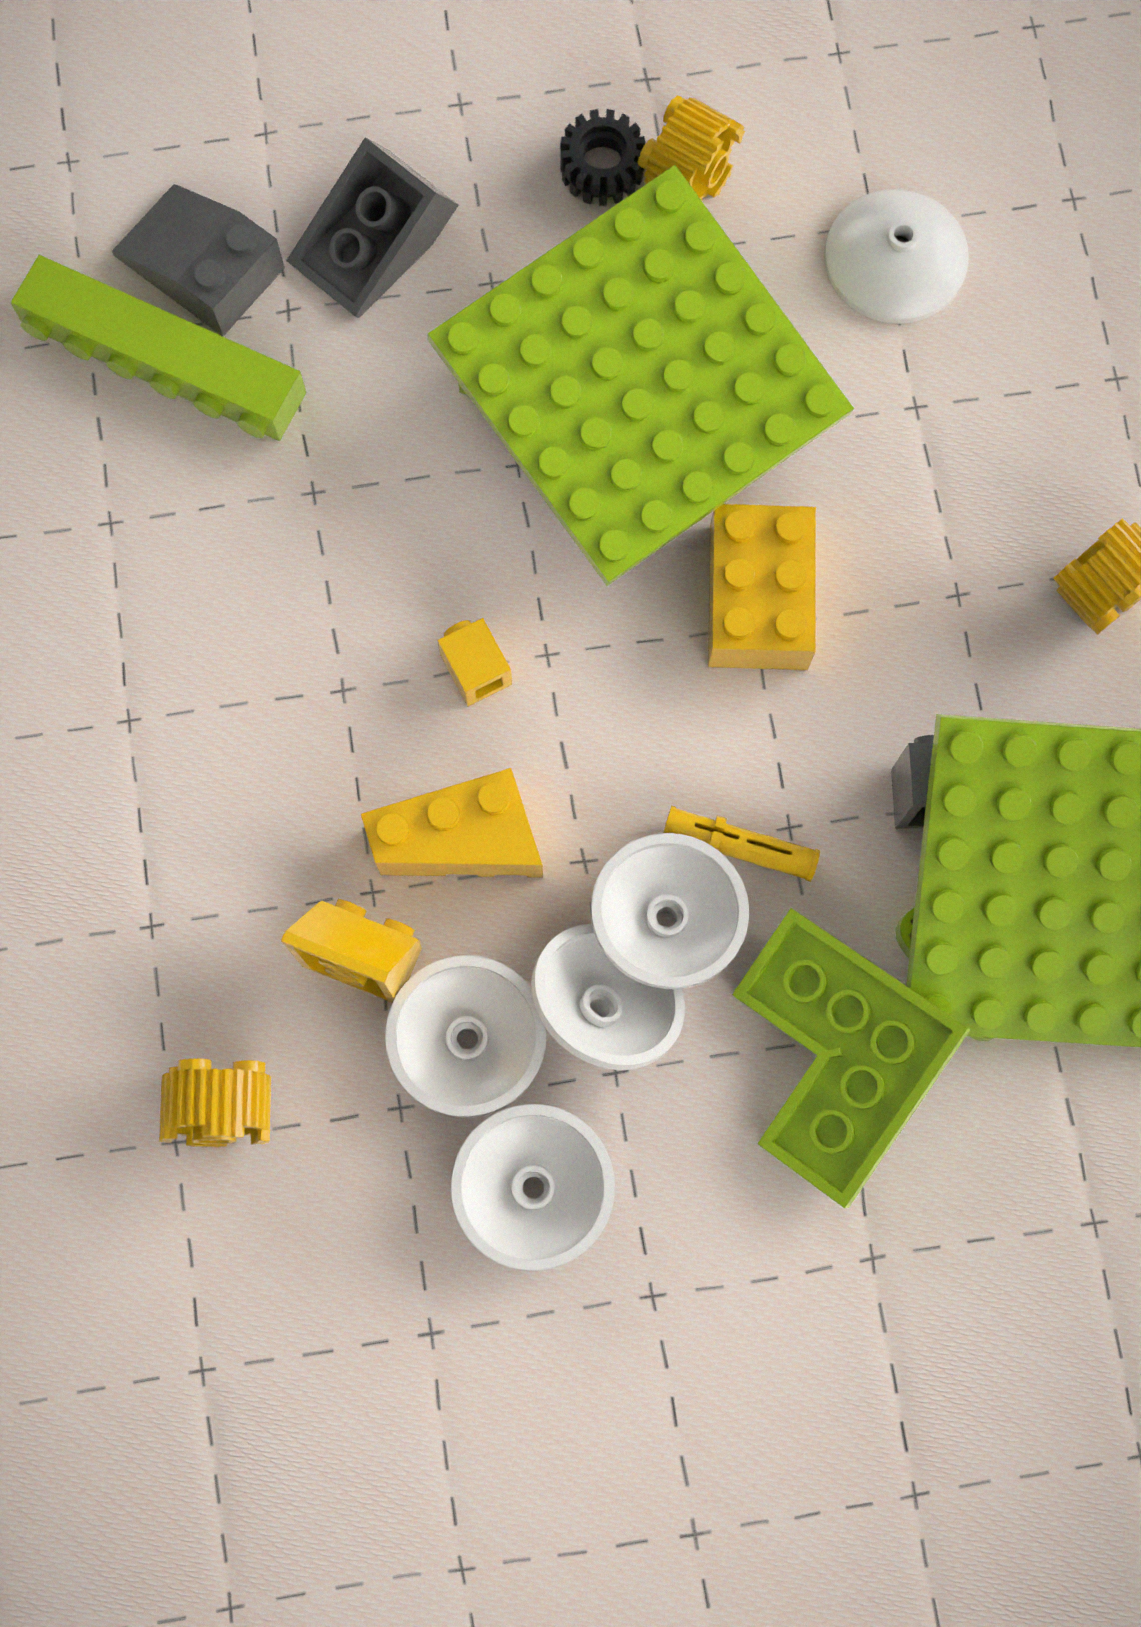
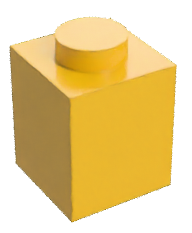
[437,618,512,707]

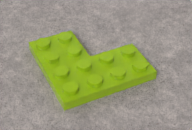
[732,908,971,1209]

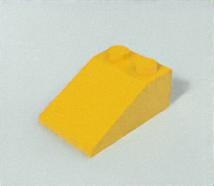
[281,899,422,1003]

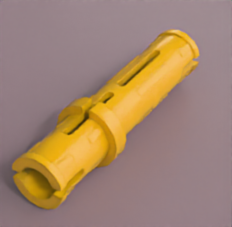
[663,806,820,882]

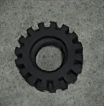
[560,109,646,206]

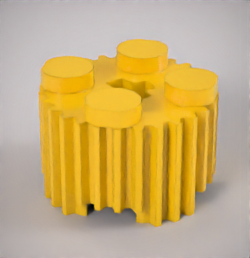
[638,95,745,201]
[1053,518,1141,635]
[159,1058,271,1147]

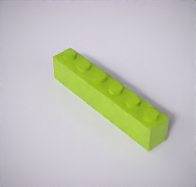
[10,255,307,441]

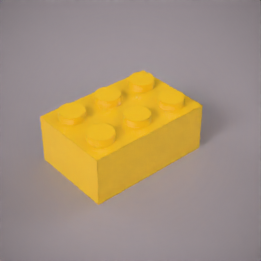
[708,504,816,670]

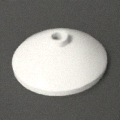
[824,189,969,324]
[591,833,749,989]
[531,924,685,1070]
[385,955,546,1117]
[451,1104,615,1271]

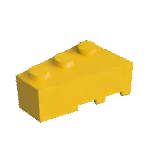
[361,768,543,878]

